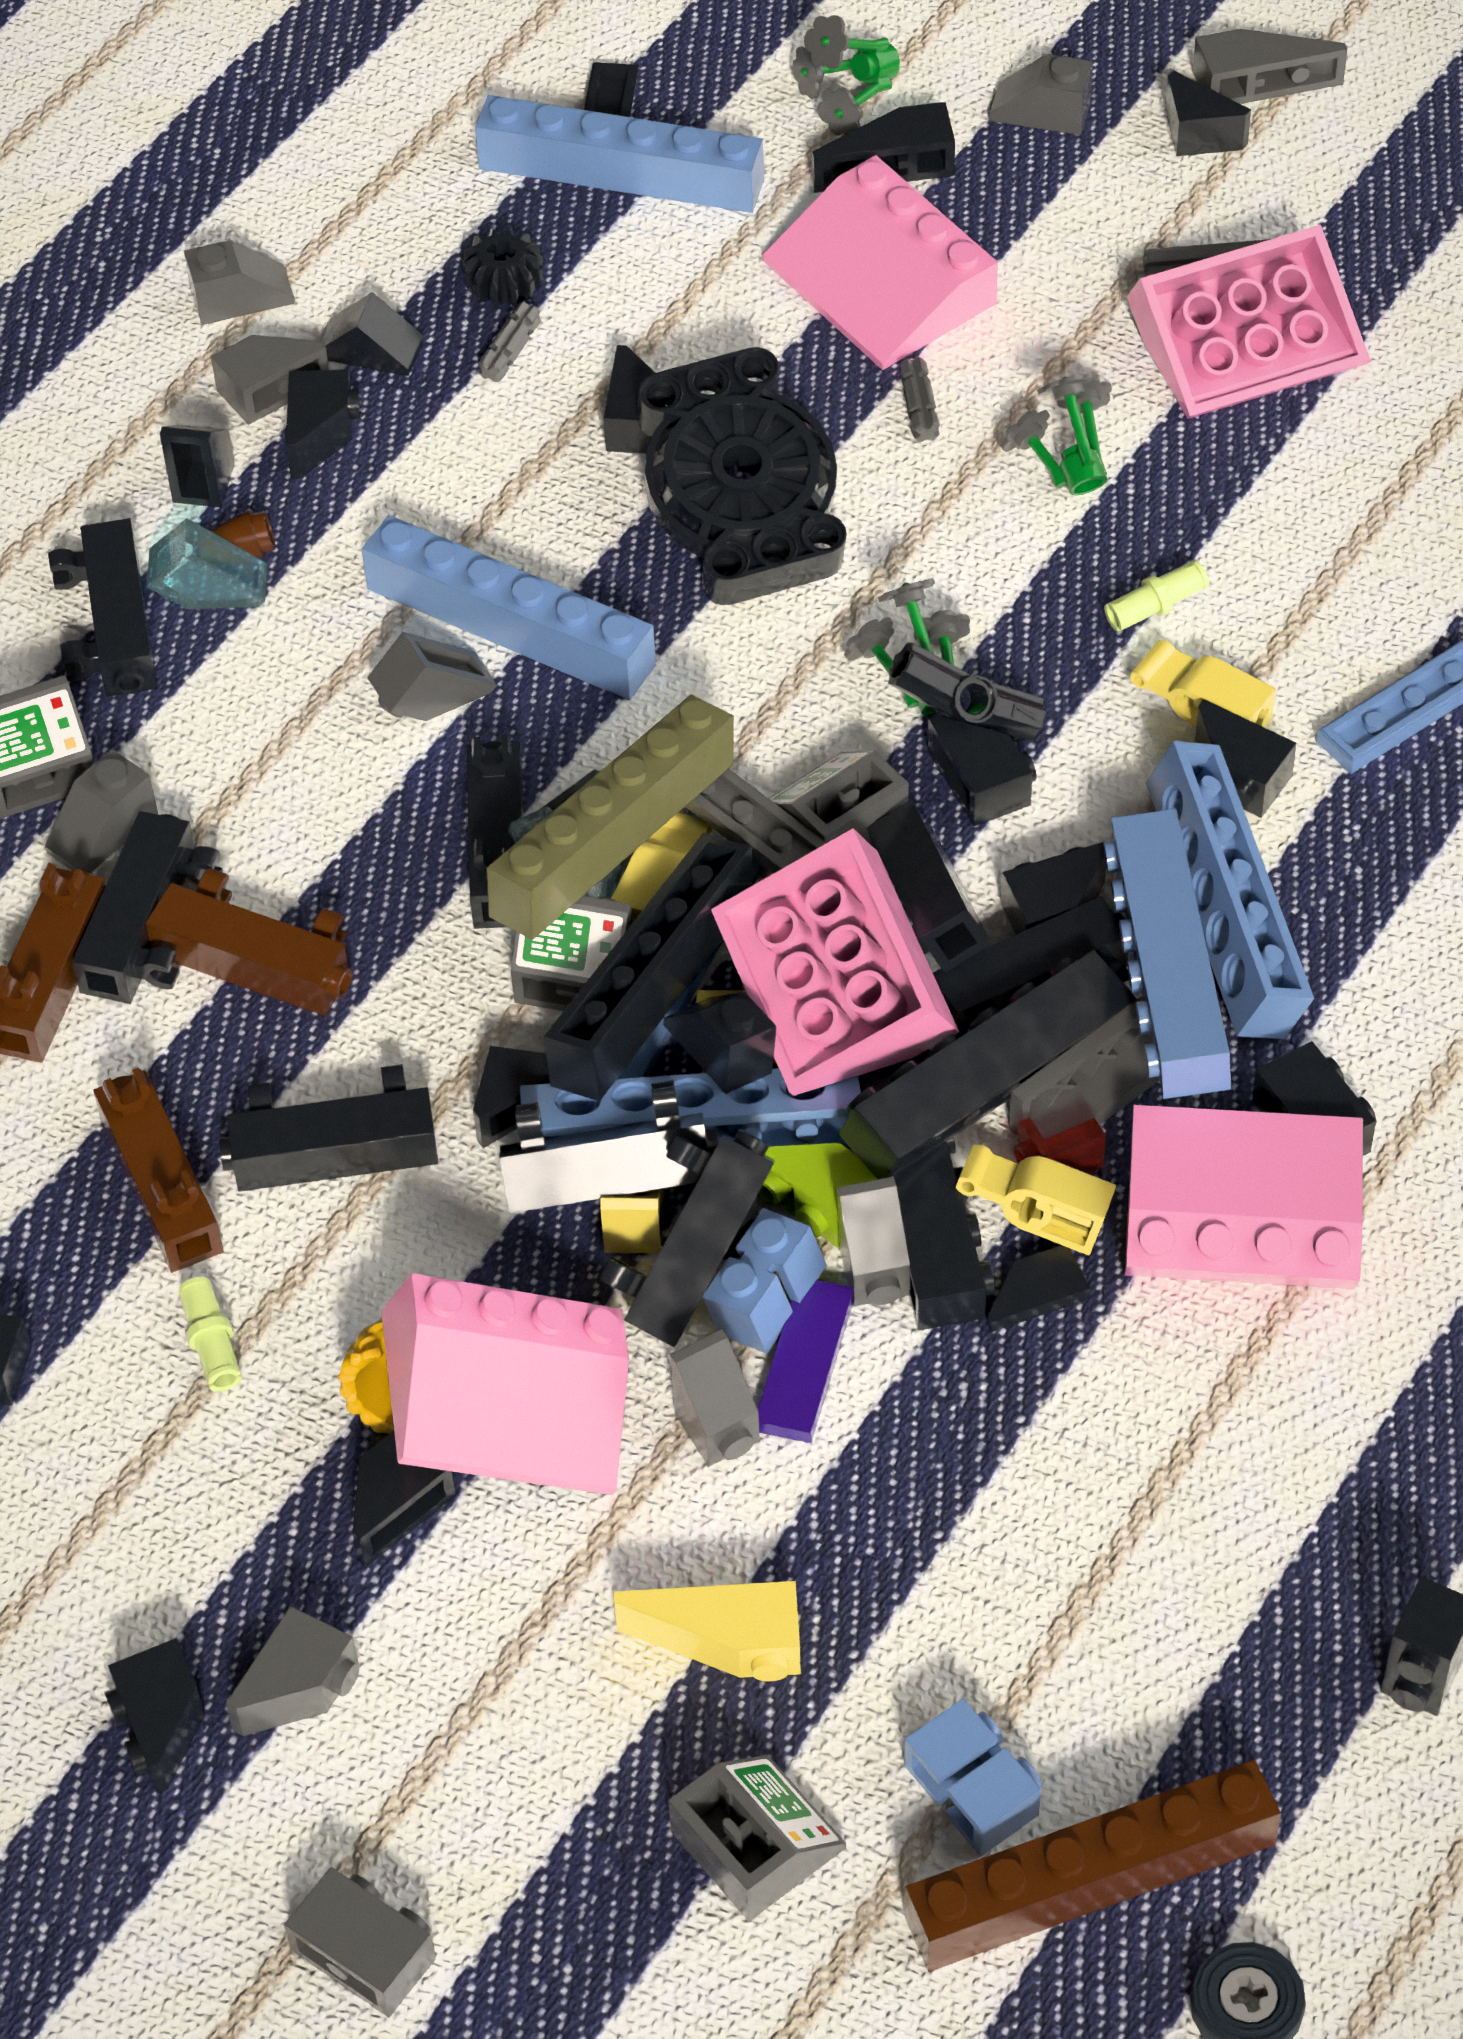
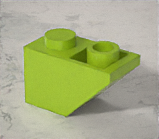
[758,1143,877,1248]

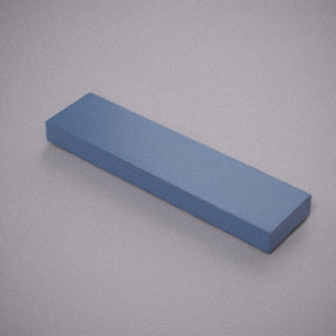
[1316,640,1463,774]

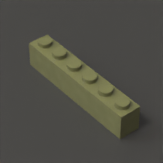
[487,694,734,940]

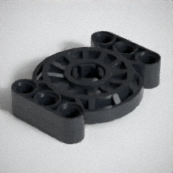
[637,347,847,605]

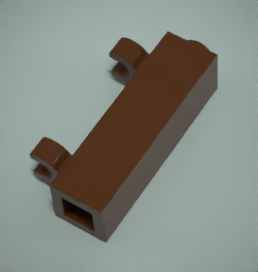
[0,863,105,1063]
[146,868,352,1017]
[93,1068,224,1273]

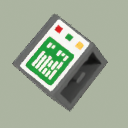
[0,675,94,819]
[768,751,909,846]
[511,896,632,1011]
[668,1755,846,1922]

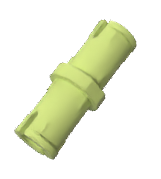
[1104,560,1209,632]
[178,1277,242,1392]

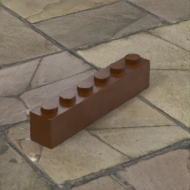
[905,1759,1281,1972]

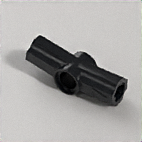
[888,643,1046,742]

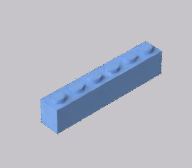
[475,95,764,213]
[361,515,656,700]
[1103,809,1231,1099]

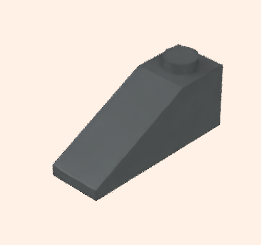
[1193,29,1348,104]

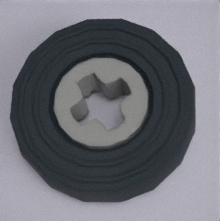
[1190,1942,1306,2039]

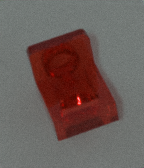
[1013,1117,1106,1175]

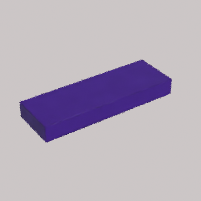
[758,1280,854,1444]

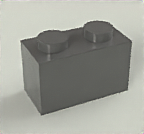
[284,1866,436,2018]

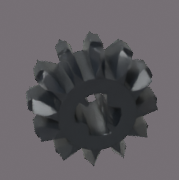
[462,227,544,309]

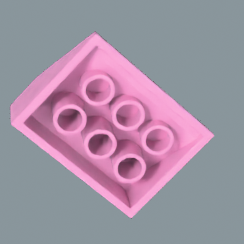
[763,155,998,370]
[1127,225,1370,419]
[711,828,959,1096]
[1124,1105,1363,1289]
[381,1273,629,1495]

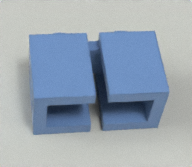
[702,1208,827,1354]
[904,1698,1042,1857]

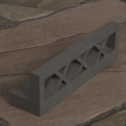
[685,768,826,874]
[1009,996,1160,1160]

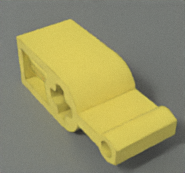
[1130,640,1276,728]
[611,812,712,923]
[956,1145,1116,1256]

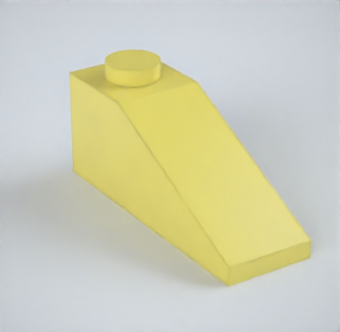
[614,1581,801,1681]

